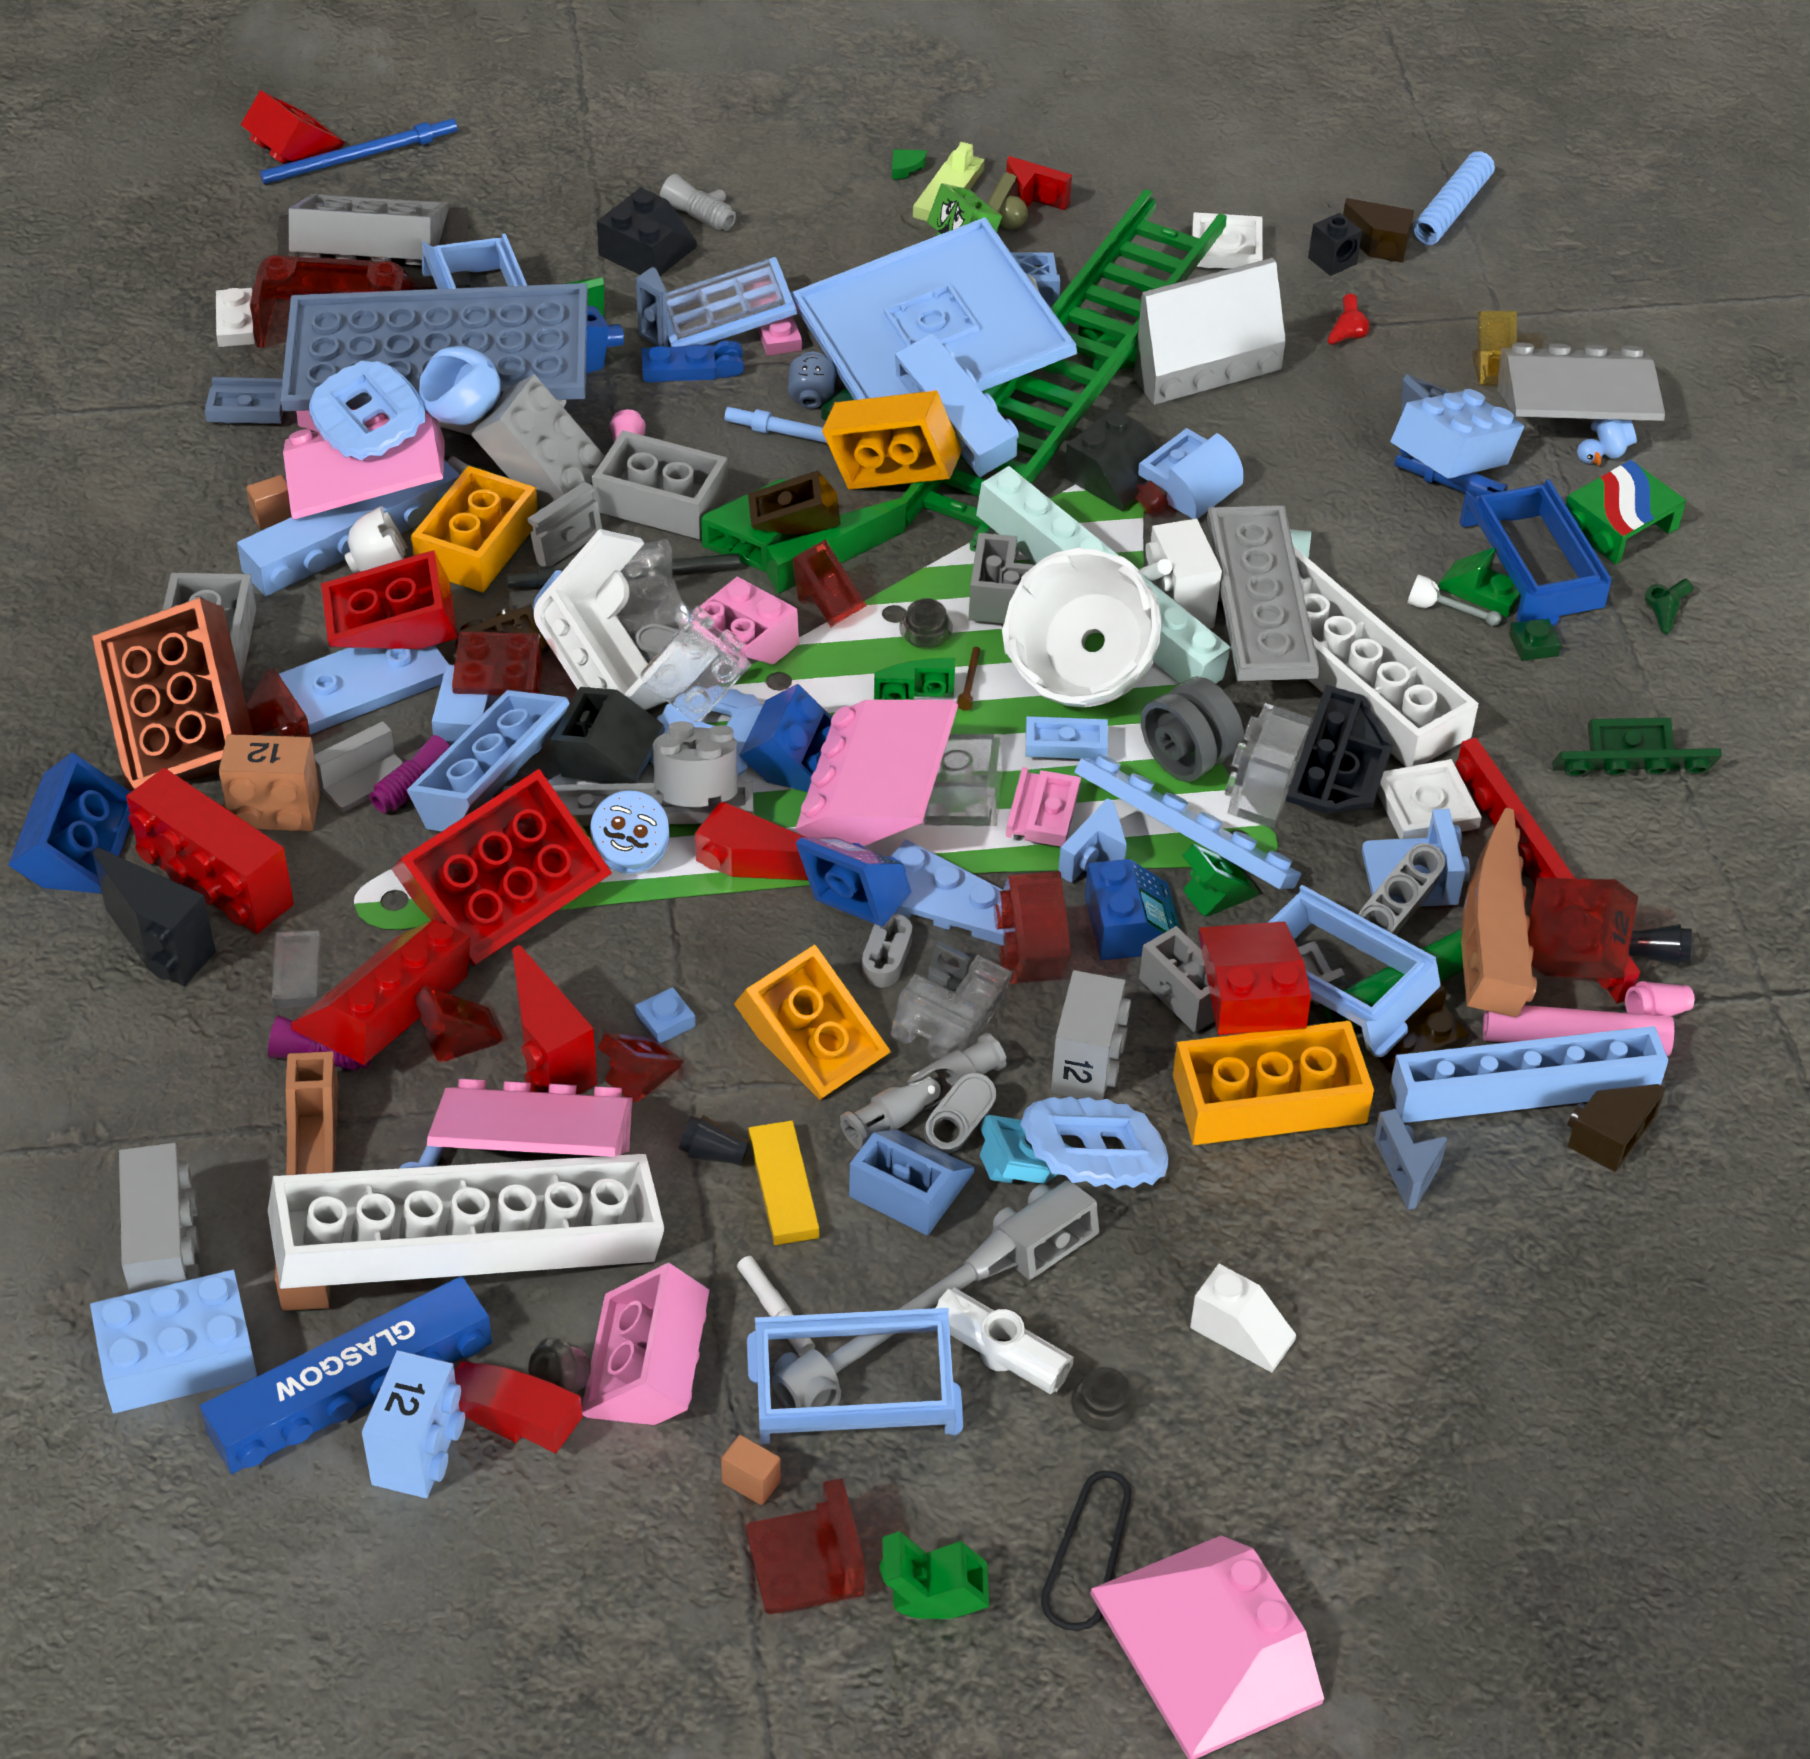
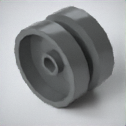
[1141,676,1244,782]

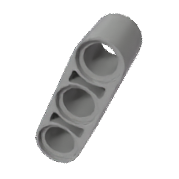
[1355,843,1445,955]

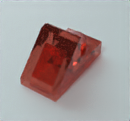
[793,539,866,627]
[247,667,310,737]
[414,986,503,1062]
[597,1033,684,1102]

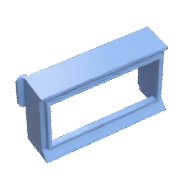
[422,233,527,289]
[1268,885,1441,1057]
[747,1308,963,1444]

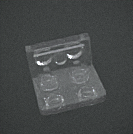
[616,539,688,637]
[640,601,751,722]

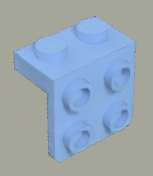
[1361,809,1470,907]

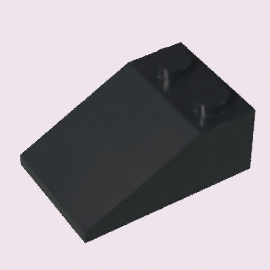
[93,847,216,987]

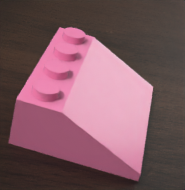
[283,410,445,520]
[795,700,958,846]
[427,1079,633,1157]

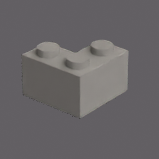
[968,533,1035,623]

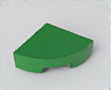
[892,149,927,179]

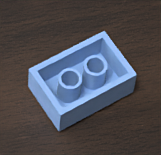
[1390,389,1525,479]
[90,1269,257,1414]

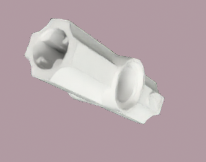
[936,1287,1074,1394]

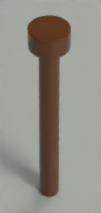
[957,647,980,710]

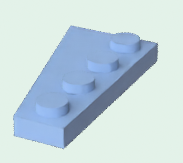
[891,839,1047,951]

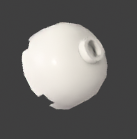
[345,506,408,574]

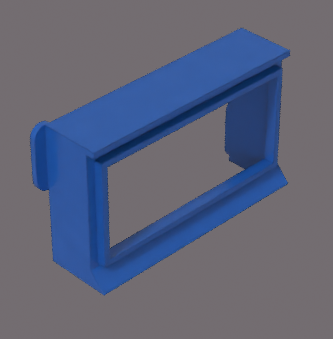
[1459,479,1612,626]

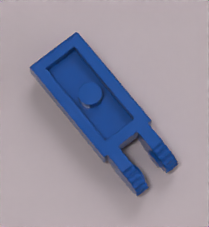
[641,341,744,382]

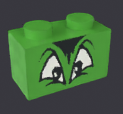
[927,183,1002,236]

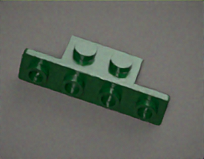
[1552,717,1722,776]

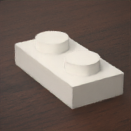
[216,288,255,347]

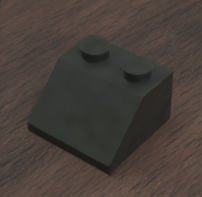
[1064,408,1158,512]

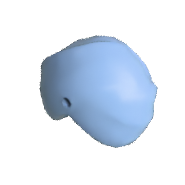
[419,346,501,425]

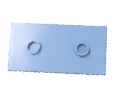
[272,645,449,736]

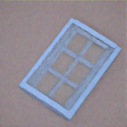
[666,257,797,347]

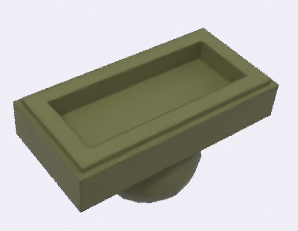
[987,172,1028,230]

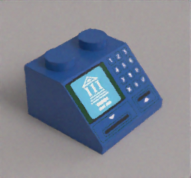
[796,837,912,927]
[1085,859,1180,960]

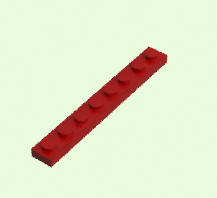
[1455,738,1640,1004]

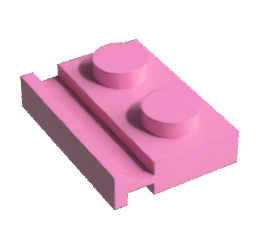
[1006,767,1081,847]

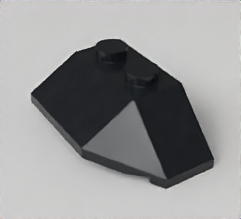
[1285,684,1392,813]

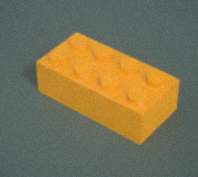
[1172,1021,1374,1145]

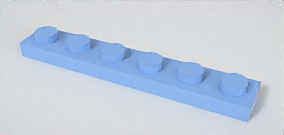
[1074,754,1302,889]

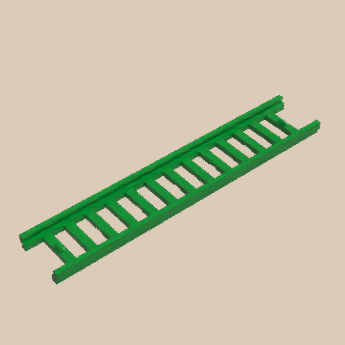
[901,189,1227,552]

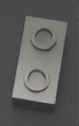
[1139,926,1215,1033]

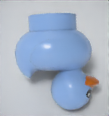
[1577,419,1637,466]

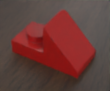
[1006,156,1072,210]

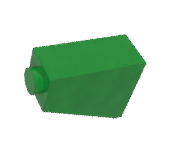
[701,478,801,573]

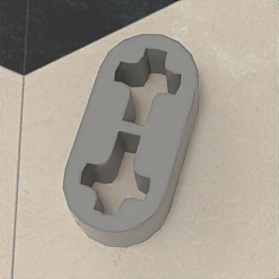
[862,913,912,988]

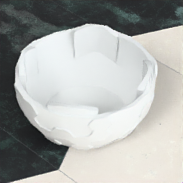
[1002,547,1162,707]

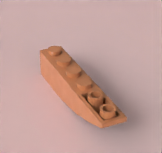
[1461,808,1537,1018]

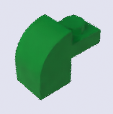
[880,1531,989,1619]

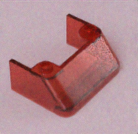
[250,255,414,348]

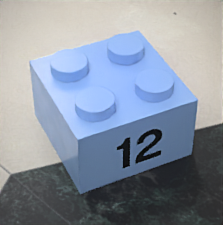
[362,1350,465,1498]

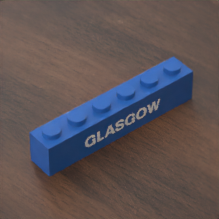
[199,1276,492,1474]

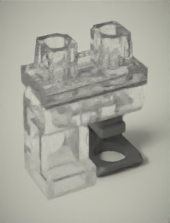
[891,941,1012,1060]

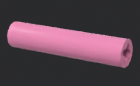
[1483,1005,1674,1056]

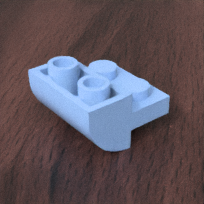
[1138,428,1243,519]

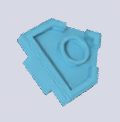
[980,1115,1072,1184]

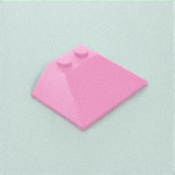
[1090,1535,1324,1759]

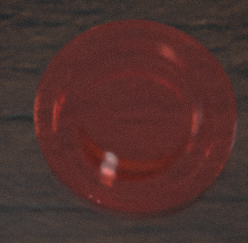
[1134,480,1169,516]

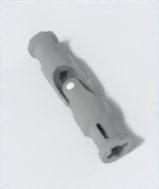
[840,1033,1006,1150]

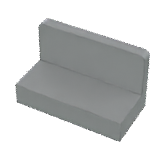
[314,721,403,812]

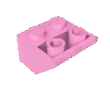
[685,576,799,665]

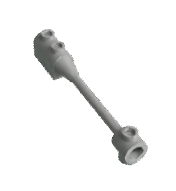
[772,1181,1099,1408]

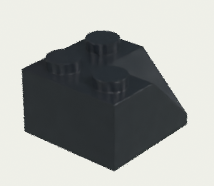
[597,187,697,276]

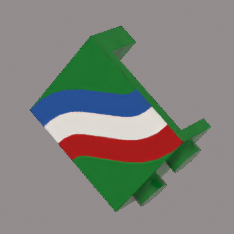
[1566,460,1686,564]

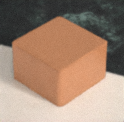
[246,475,292,529]
[721,1435,781,1505]

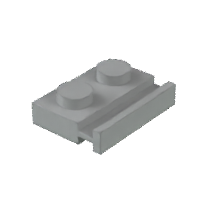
[527,482,603,566]

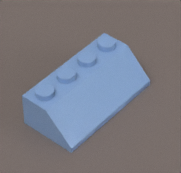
[407,690,570,832]

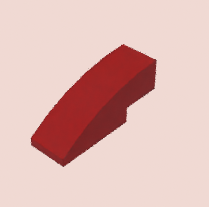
[454,1362,583,1454]

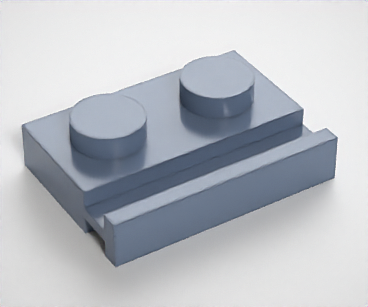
[205,377,283,424]

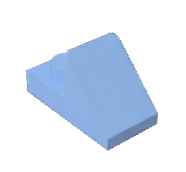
[1058,798,1126,883]

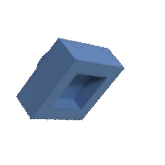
[635,987,696,1045]

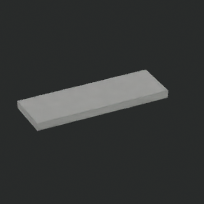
[1207,506,1319,681]

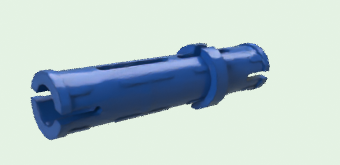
[1394,449,1508,496]

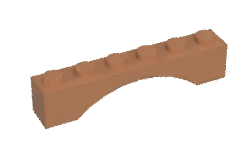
[275,1051,339,1311]

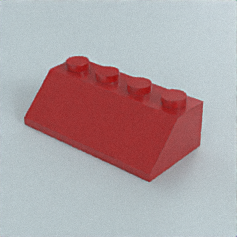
[291,919,471,1065]

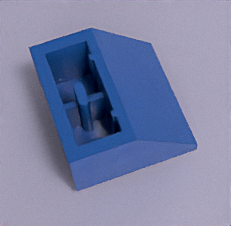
[739,684,832,792]

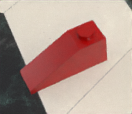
[695,802,808,880]

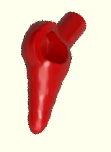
[1327,294,1370,345]

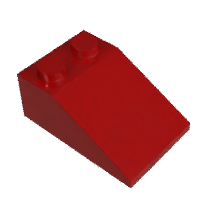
[321,550,458,649]
[1198,921,1311,1035]
[512,945,598,1094]

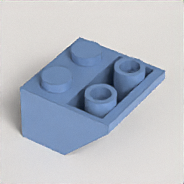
[849,1129,975,1236]

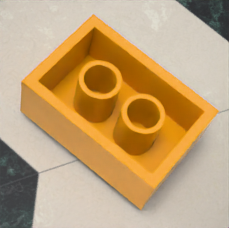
[822,390,962,490]
[411,466,538,593]

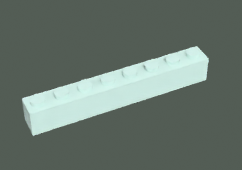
[976,466,1231,684]

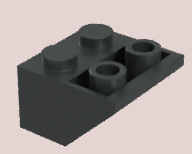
[551,687,665,783]

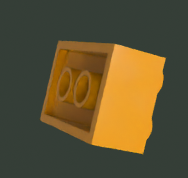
[734,945,891,1100]

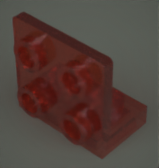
[452,632,542,695]
[746,1478,865,1614]

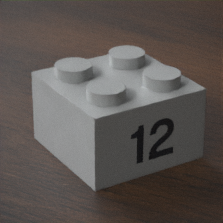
[1051,970,1131,1100]

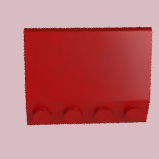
[391,769,612,966]

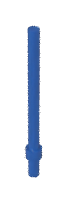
[260,118,458,184]

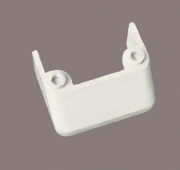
[534,529,717,710]

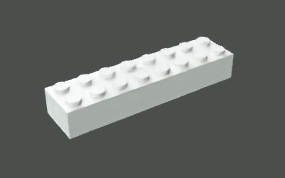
[1218,547,1479,767]
[268,1154,665,1289]

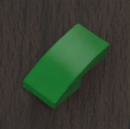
[874,658,955,700]

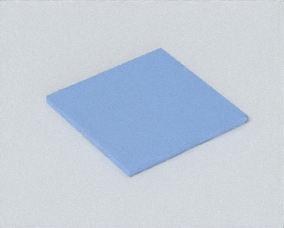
[790,217,1077,400]

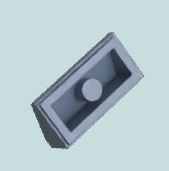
[636,267,668,347]

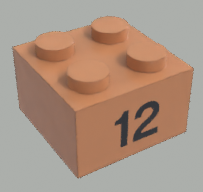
[219,734,320,831]

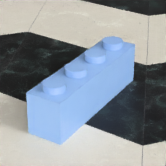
[895,333,1019,477]

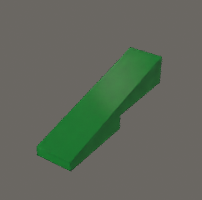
[766,498,906,594]

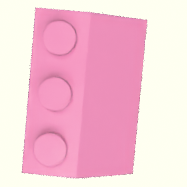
[582,1262,710,1425]

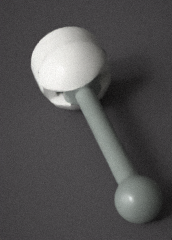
[1407,574,1501,626]

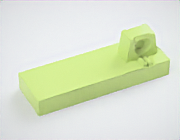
[913,142,985,221]

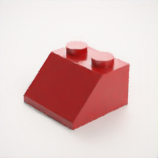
[240,90,345,164]

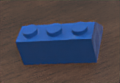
[8,752,130,894]

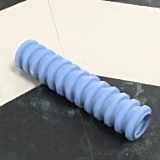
[1412,151,1495,245]

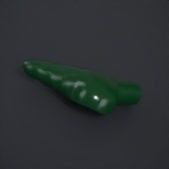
[1645,579,1693,634]

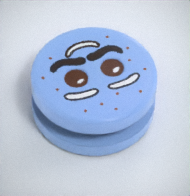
[590,790,670,874]

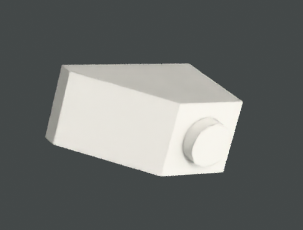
[1190,1264,1296,1373]

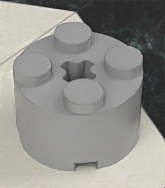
[653,721,738,807]

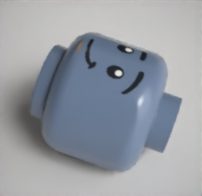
[787,351,836,409]

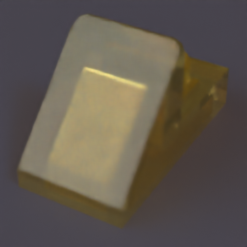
[1472,311,1517,384]

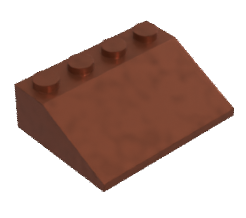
[92,598,253,792]

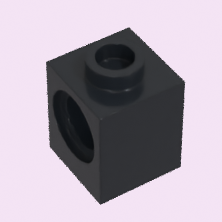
[1308,213,1362,276]

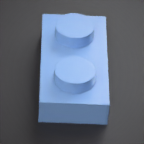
[1025,716,1108,759]

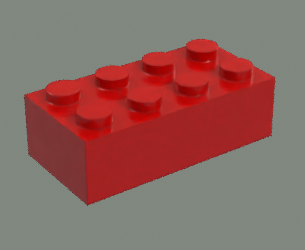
[126,768,294,934]

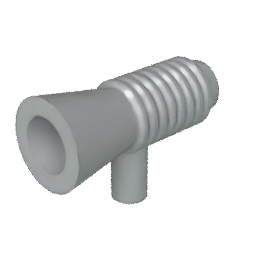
[659,174,736,231]

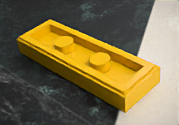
[748,1120,819,1246]

